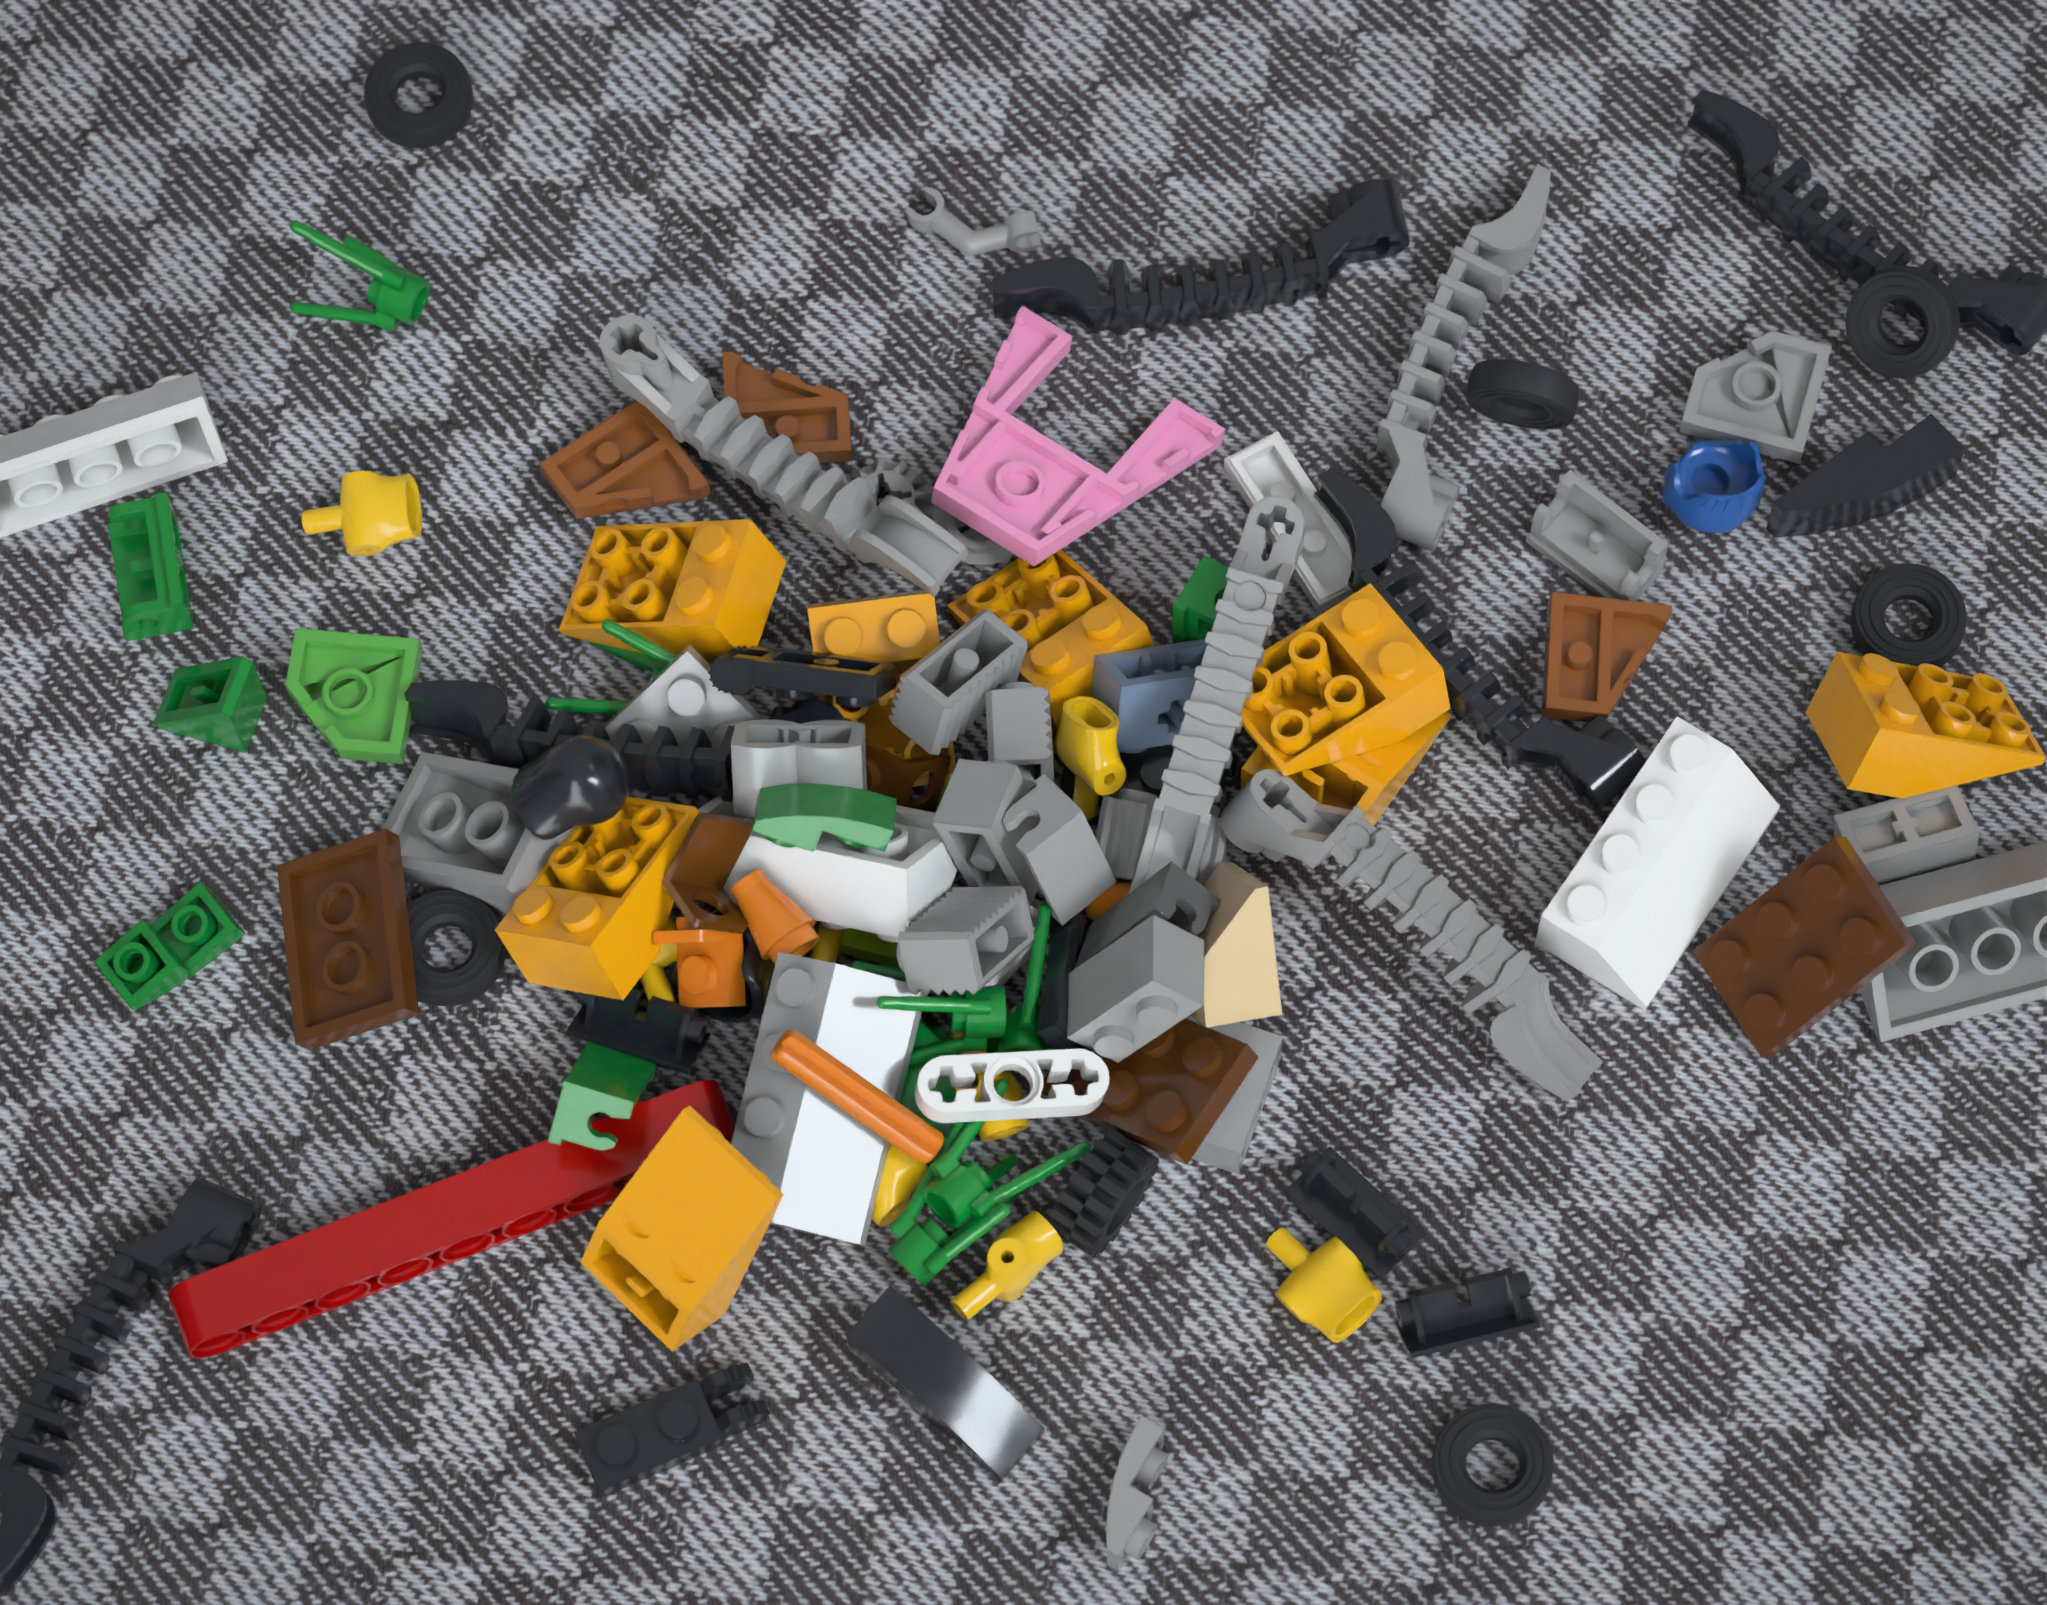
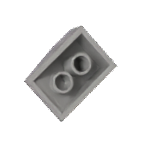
[382,752,574,917]

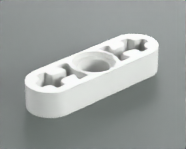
[915,1049,1109,1123]

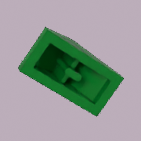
[153,656,268,753]

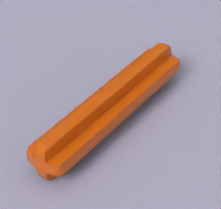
[771,1030,944,1163]

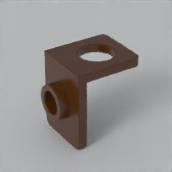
[865,738,950,812]
[662,813,753,934]

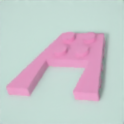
[931,306,1226,566]

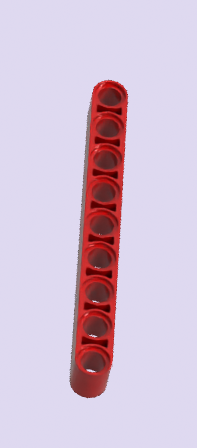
[168,1080,736,1358]

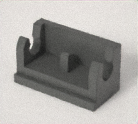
[1074,861,1221,969]

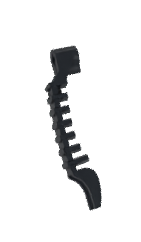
[1687,89,2047,355]
[992,179,1410,336]
[1314,468,1646,811]
[404,680,845,802]
[0,1177,261,1597]

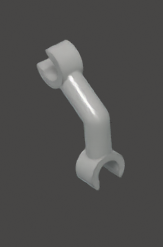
[905,187,1041,256]

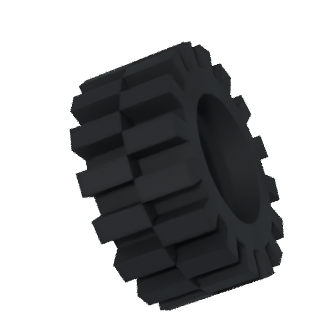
[1048,1129,1159,1258]

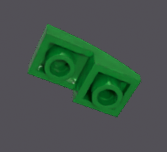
[752,784,897,852]
[94,882,246,1011]

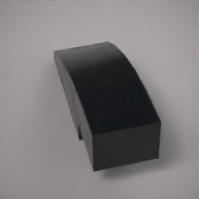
[1766,414,1965,538]
[846,1286,1045,1482]

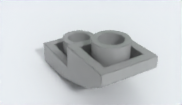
[1106,1415,1169,1572]

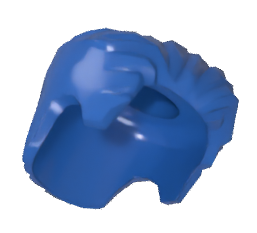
[1662,439,1766,534]

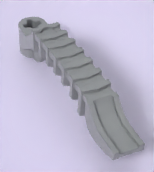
[1376,164,1551,551]
[600,315,969,596]
[1129,496,1304,893]
[1221,769,1603,1101]

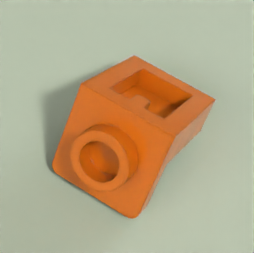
[653,917,746,1008]

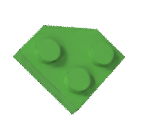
[285,628,423,764]

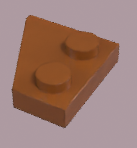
[722,352,852,463]
[539,401,711,519]
[1541,592,1672,722]

